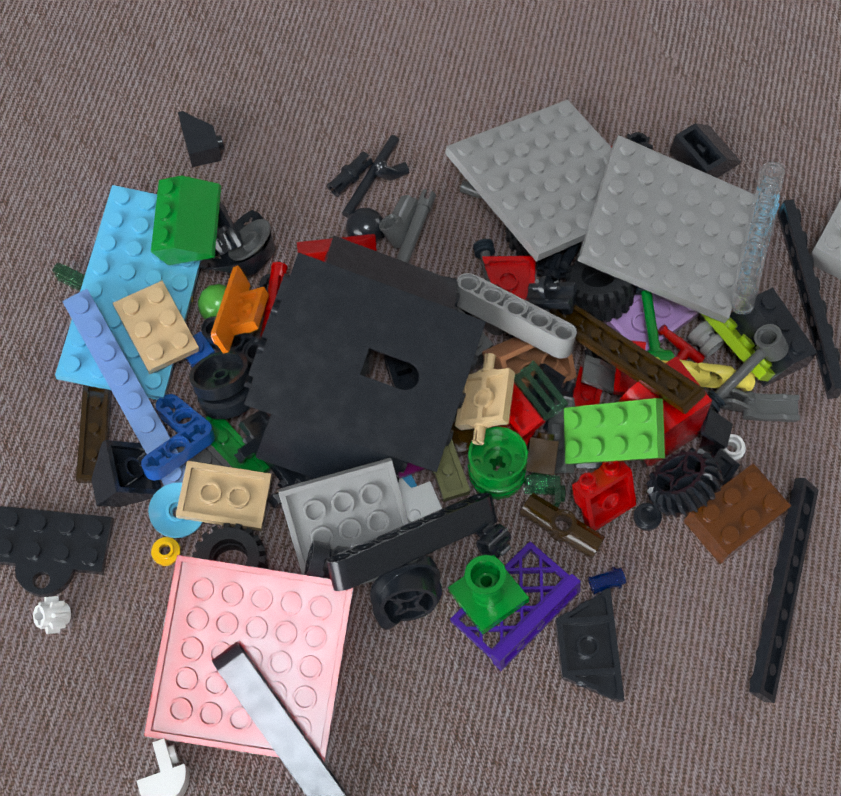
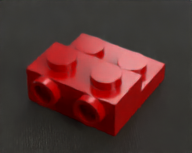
[572,461,637,531]

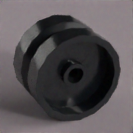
[189,351,251,419]

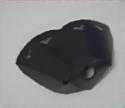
[199,210,276,277]

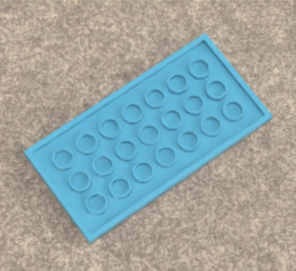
[55,185,202,400]

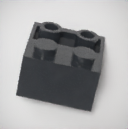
[670,123,741,178]

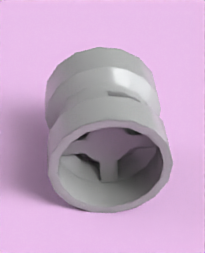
[687,321,725,358]

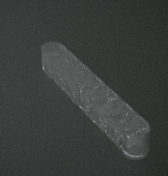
[731,162,785,314]

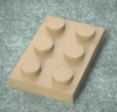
[113,281,199,374]
[176,461,272,531]

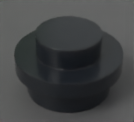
[633,503,662,531]

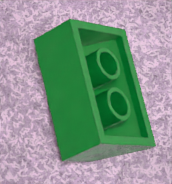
[151,175,221,265]

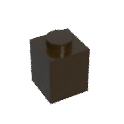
[526,432,560,475]

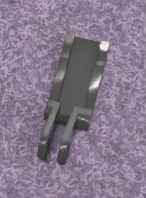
[581,354,623,397]
[721,388,800,422]

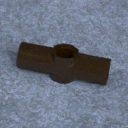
[520,492,605,559]

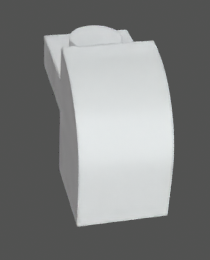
[137,739,190,796]

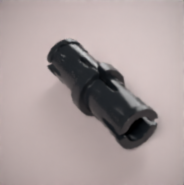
[327,151,373,197]

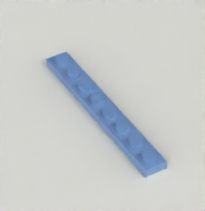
[62,289,186,486]

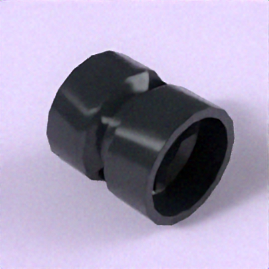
[304,540,350,579]

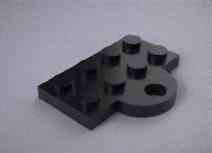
[0,506,114,597]

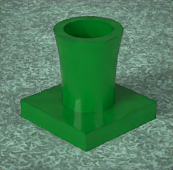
[448,555,529,635]

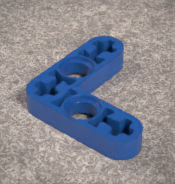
[141,394,215,480]

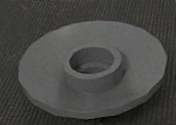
[228,219,271,261]

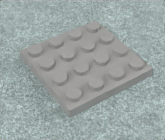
[278,458,418,585]

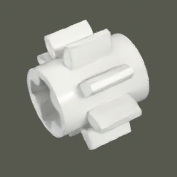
[33,596,71,634]

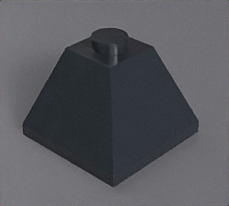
[91,440,161,507]

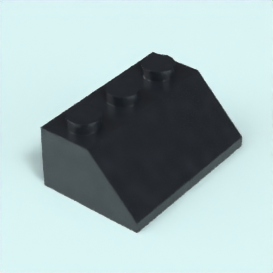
[730,287,817,387]

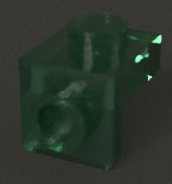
[524,472,566,508]

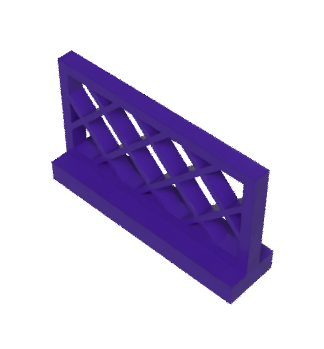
[450,541,581,671]

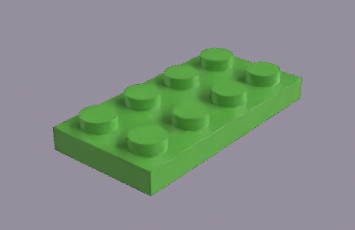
[564,398,665,464]

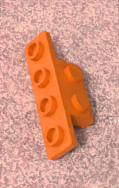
[211,266,269,354]

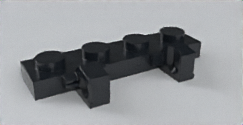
[234,410,315,509]

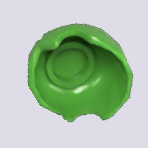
[198,284,227,320]

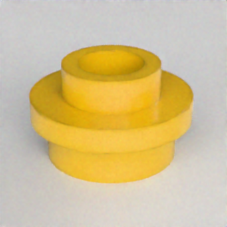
[151,537,181,566]

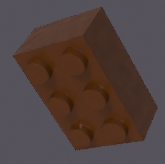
[683,463,791,565]

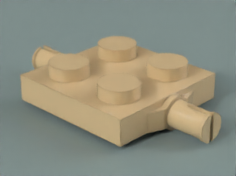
[455,353,515,445]

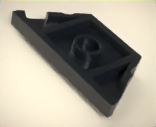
[555,589,625,703]

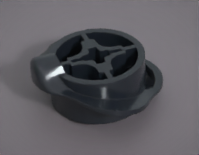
[370,556,442,630]

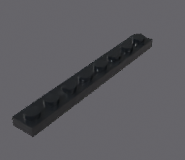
[777,199,841,399]
[749,478,819,703]

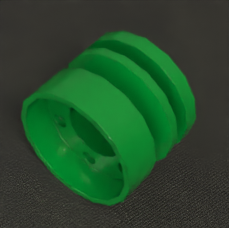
[468,426,528,500]

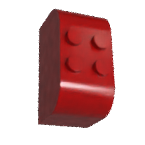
[618,356,712,466]

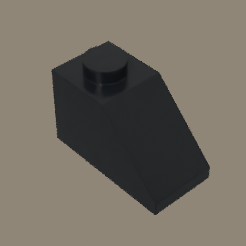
[178,111,225,168]

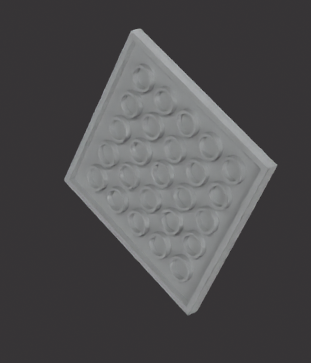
[445,100,612,262]
[577,135,758,323]

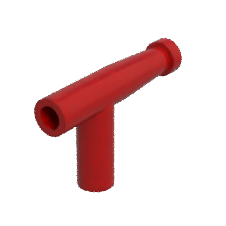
[658,324,705,363]

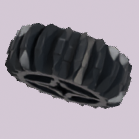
[646,447,723,518]

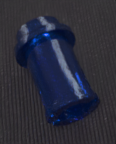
[588,566,626,595]

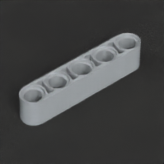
[457,273,577,358]

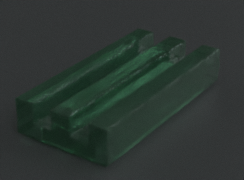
[52,263,85,291]
[514,361,568,422]

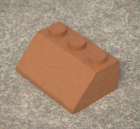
[482,337,577,394]

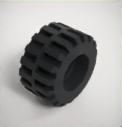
[565,260,634,322]
[192,523,268,569]

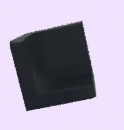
[700,408,733,452]

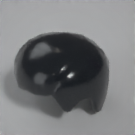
[346,207,385,242]

